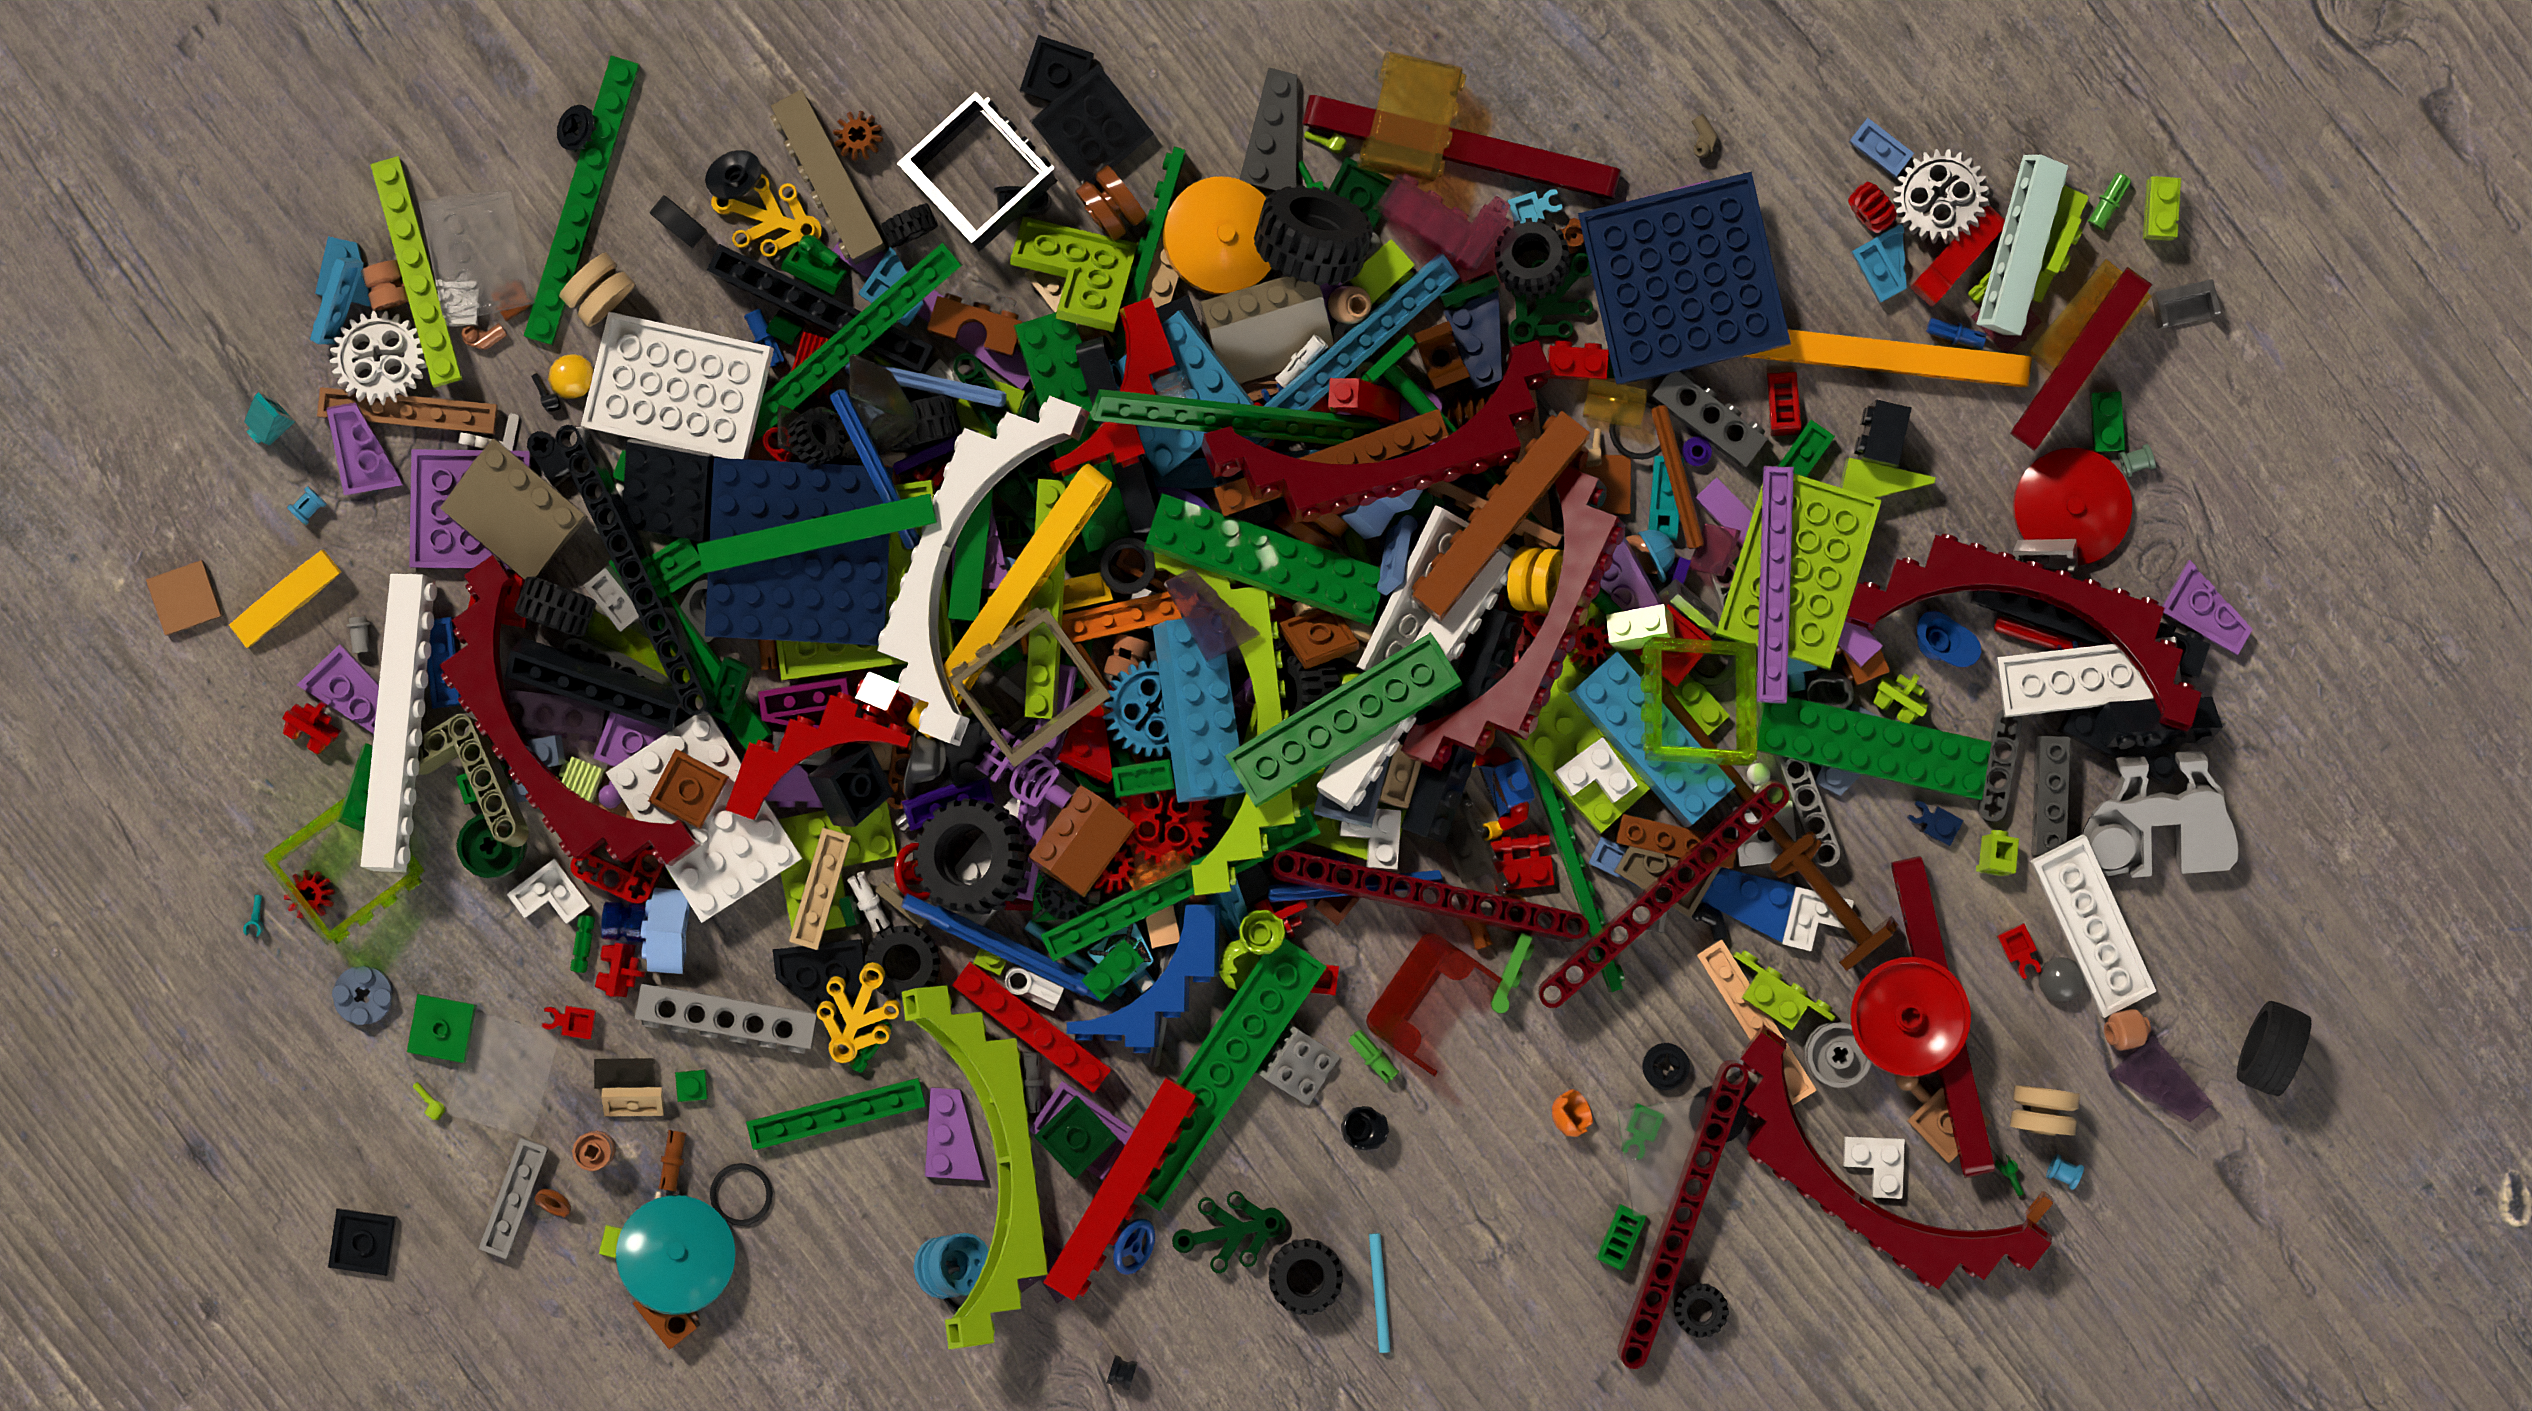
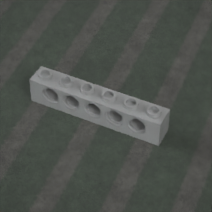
[635,983,818,1054]

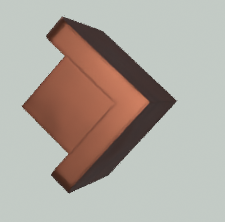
[1315,895,1360,926]

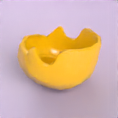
[548,354,594,399]

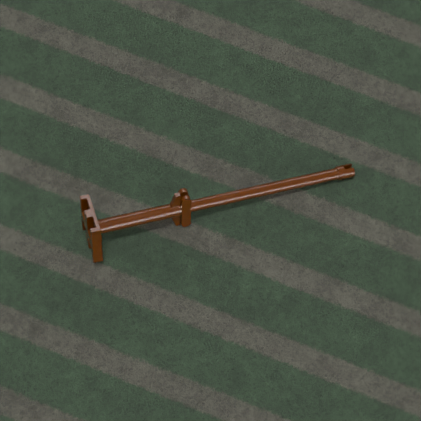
[1646,674,1899,971]

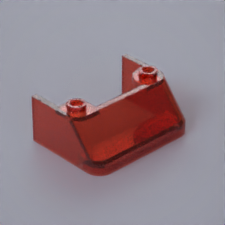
[1366,933,1502,1077]

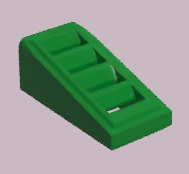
[1595,1204,1647,1271]

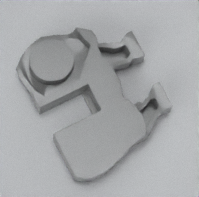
[2082,751,2238,878]

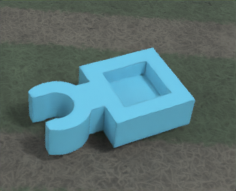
[1507,189,1563,223]

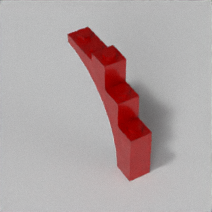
[1050,297,1176,477]
[725,692,911,820]

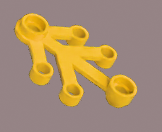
[711,174,822,258]
[817,962,901,1063]

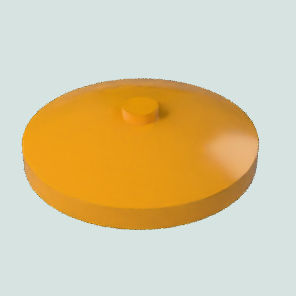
[1163,176,1272,295]

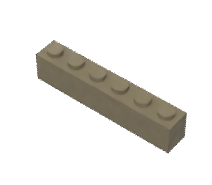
[770,89,887,265]

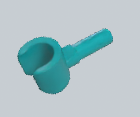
[243,895,264,937]

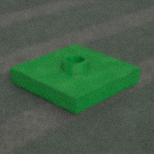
[407,994,477,1063]

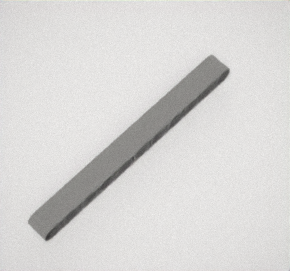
[1709,561,1840,867]

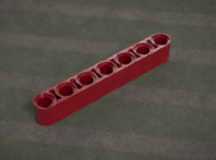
[2010,267,2152,451]

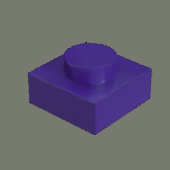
[1666,557,1691,584]

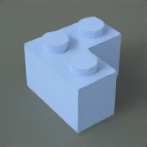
[1340,489,1424,540]
[641,888,690,974]

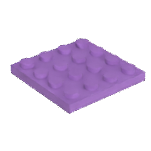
[409,449,531,569]

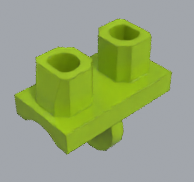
[1873,673,1928,724]

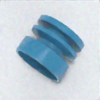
[913,1233,989,1299]

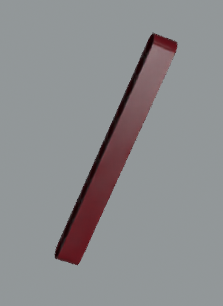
[1302,95,1621,199]
[1538,780,1789,1008]
[1270,850,1589,942]
[1891,856,1995,1178]
[1617,1060,1749,1369]

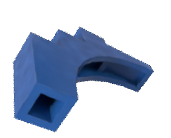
[1066,905,1220,1053]

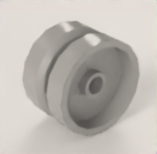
[1803,1022,1872,1088]

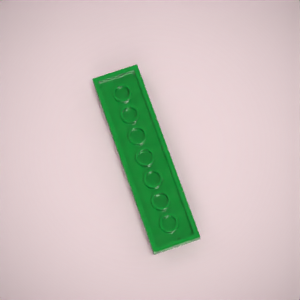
[1013,312,1135,553]
[1144,493,1381,626]
[1225,632,1462,808]
[1753,696,1991,801]

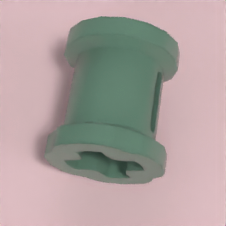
[2118,444,2156,478]

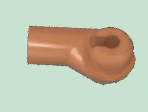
[461,323,507,350]

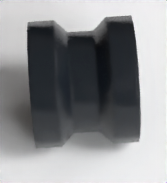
[1107,1355,1138,1390]

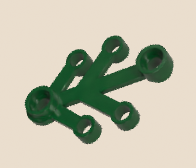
[1508,253,1593,345]
[1172,1191,1286,1273]

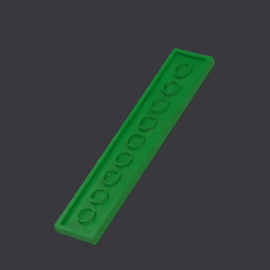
[1137,937,1327,1211]

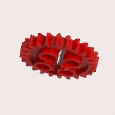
[1117,788,1214,865]

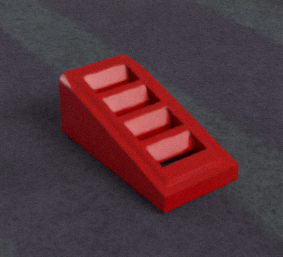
[1767,372,1801,436]

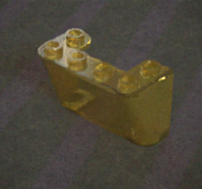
[1357,51,1466,185]

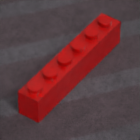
[952,961,1112,1093]

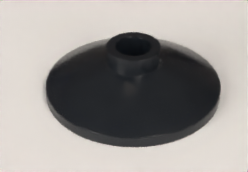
[705,150,762,199]

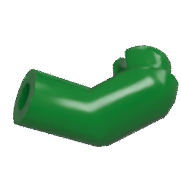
[798,235,840,268]

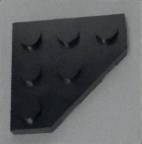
[772,939,872,1031]

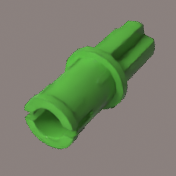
[2088,173,2131,231]
[1348,1030,1399,1084]

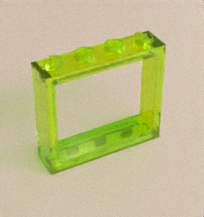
[1640,637,1757,766]
[262,797,425,945]

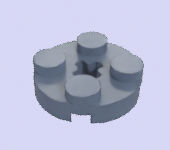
[332,966,393,1025]

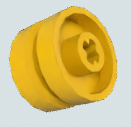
[1507,546,1564,614]

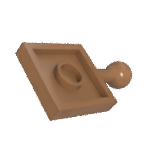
[1895,1075,1991,1164]

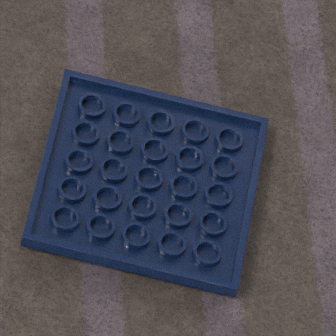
[1578,171,1791,386]
[705,458,893,646]

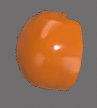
[1552,1089,1593,1137]

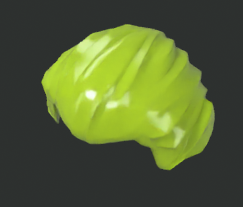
[1218,939,1263,991]

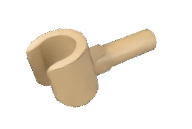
[1586,428,1602,467]

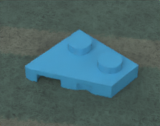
[1851,224,1907,304]
[315,236,371,307]
[858,247,924,328]
[1205,878,1248,941]

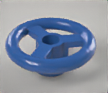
[1112,1218,1155,1275]

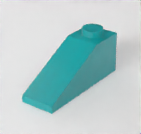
[244,392,296,446]

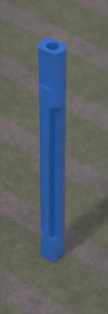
[901,893,1101,1002]

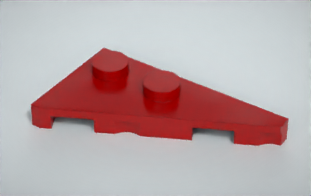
[1056,684,1112,784]

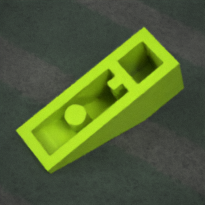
[1840,458,1936,498]

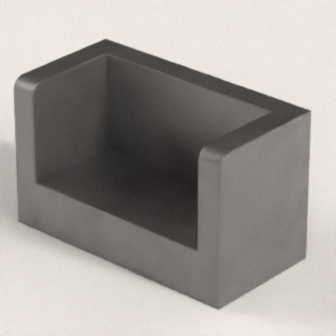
[2151,279,2221,329]

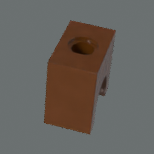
[1413,321,1470,394]

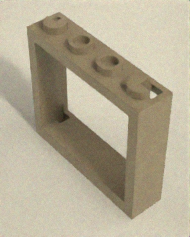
[948,607,1110,767]

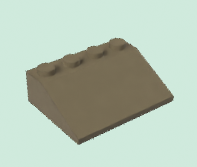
[1198,276,1334,384]
[440,438,588,580]

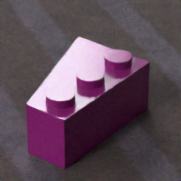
[758,677,851,728]

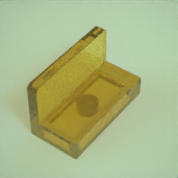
[1583,378,1647,429]

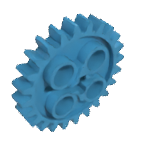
[1102,660,1171,757]

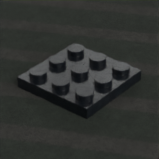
[1030,64,1154,185]
[623,439,713,542]

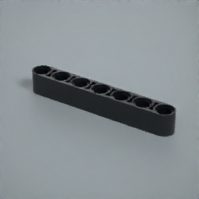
[1075,335,1160,540]

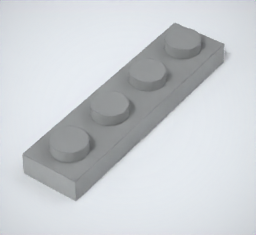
[479,1137,549,1259]

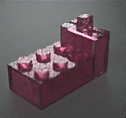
[1373,174,1511,274]

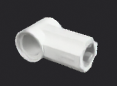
[1005,966,1064,1011]

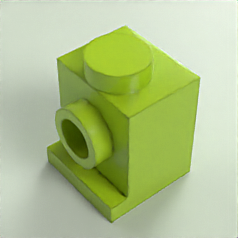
[1976,830,2019,876]

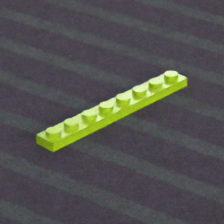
[370,156,463,388]
[1025,479,1070,719]

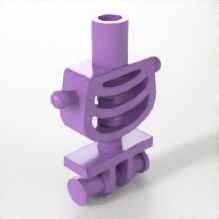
[976,728,1072,815]

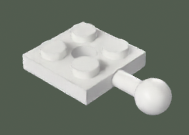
[1732,763,1796,866]

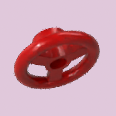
[894,843,930,901]

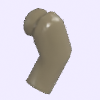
[1691,114,1717,158]

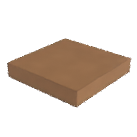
[146,560,223,636]

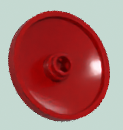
[2013,448,2132,566]
[1850,957,1971,1077]

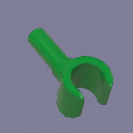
[1296,161,1325,191]
[1995,1154,2024,1196]

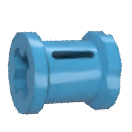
[287,486,327,525]
[2046,1154,2084,1190]

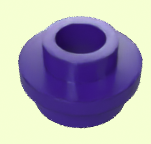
[1682,437,1712,466]

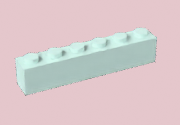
[1977,155,2068,336]

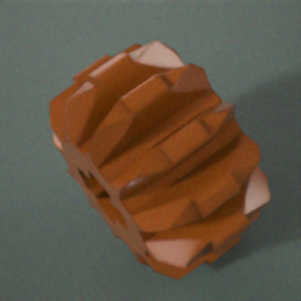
[833,111,883,161]

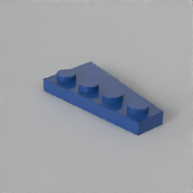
[1701,868,1796,943]

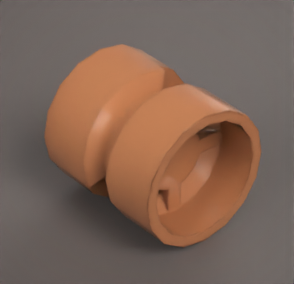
[361,260,409,311]
[1104,634,1152,677]
[572,1130,616,1171]

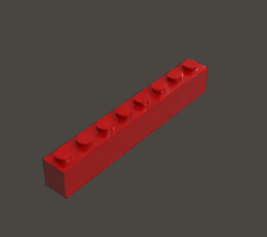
[1043,1076,1199,1301]

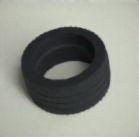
[2237,1001,2312,1096]

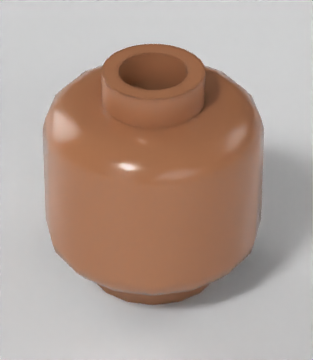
[2104,1009,2151,1051]

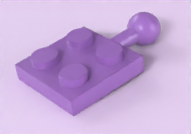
[593,712,668,808]

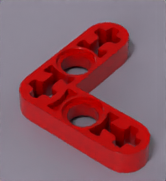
[570,848,665,904]

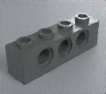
[1650,370,1768,469]
[2031,736,2070,855]

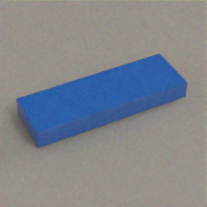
[427,617,461,709]

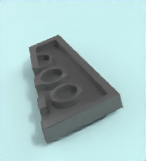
[1239,68,1297,191]

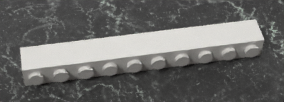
[1316,551,1512,811]
[361,574,437,872]

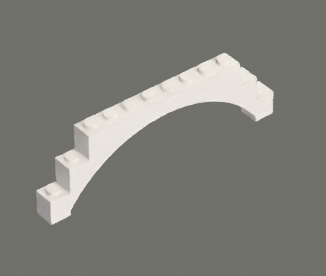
[877,396,1090,746]

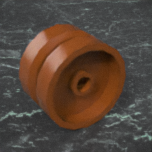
[1075,165,1147,242]
[1273,511,1349,551]

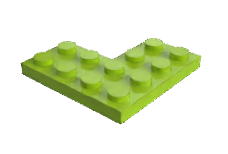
[1010,216,1138,332]
[778,801,898,931]

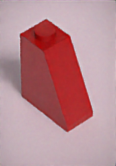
[1328,378,1401,424]

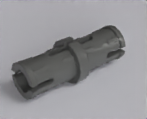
[1023,1051,1044,1113]

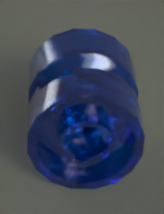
[601,902,648,943]

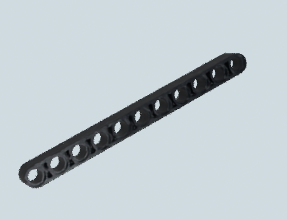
[555,425,717,716]

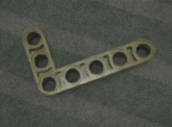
[418,714,529,847]

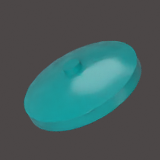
[616,1195,736,1315]

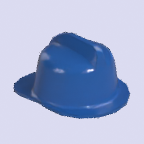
[1916,611,1981,667]

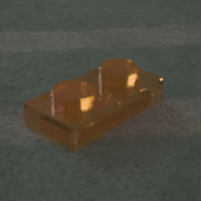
[1129,850,1191,891]

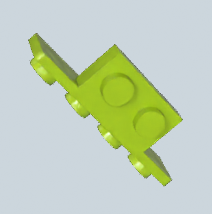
[2032,185,2088,303]
[1732,950,1836,1030]

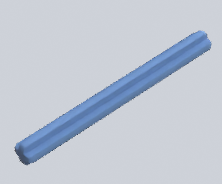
[845,359,1007,407]

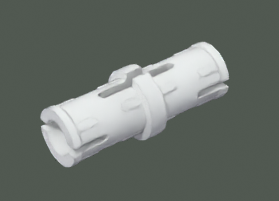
[1275,334,1328,388]
[847,871,890,932]

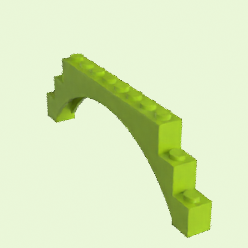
[1154,552,1301,896]
[902,985,1048,1349]

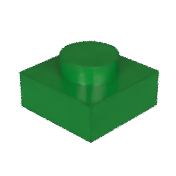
[675,1069,708,1102]

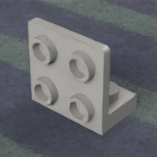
[1255,1023,1340,1105]

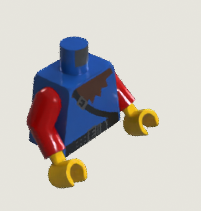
[1472,747,1535,841]

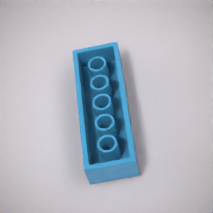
[1153,616,1246,803]
[1568,651,1736,828]

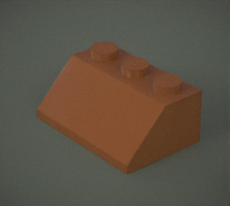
[1028,785,1136,897]

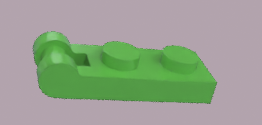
[1490,932,1535,1013]

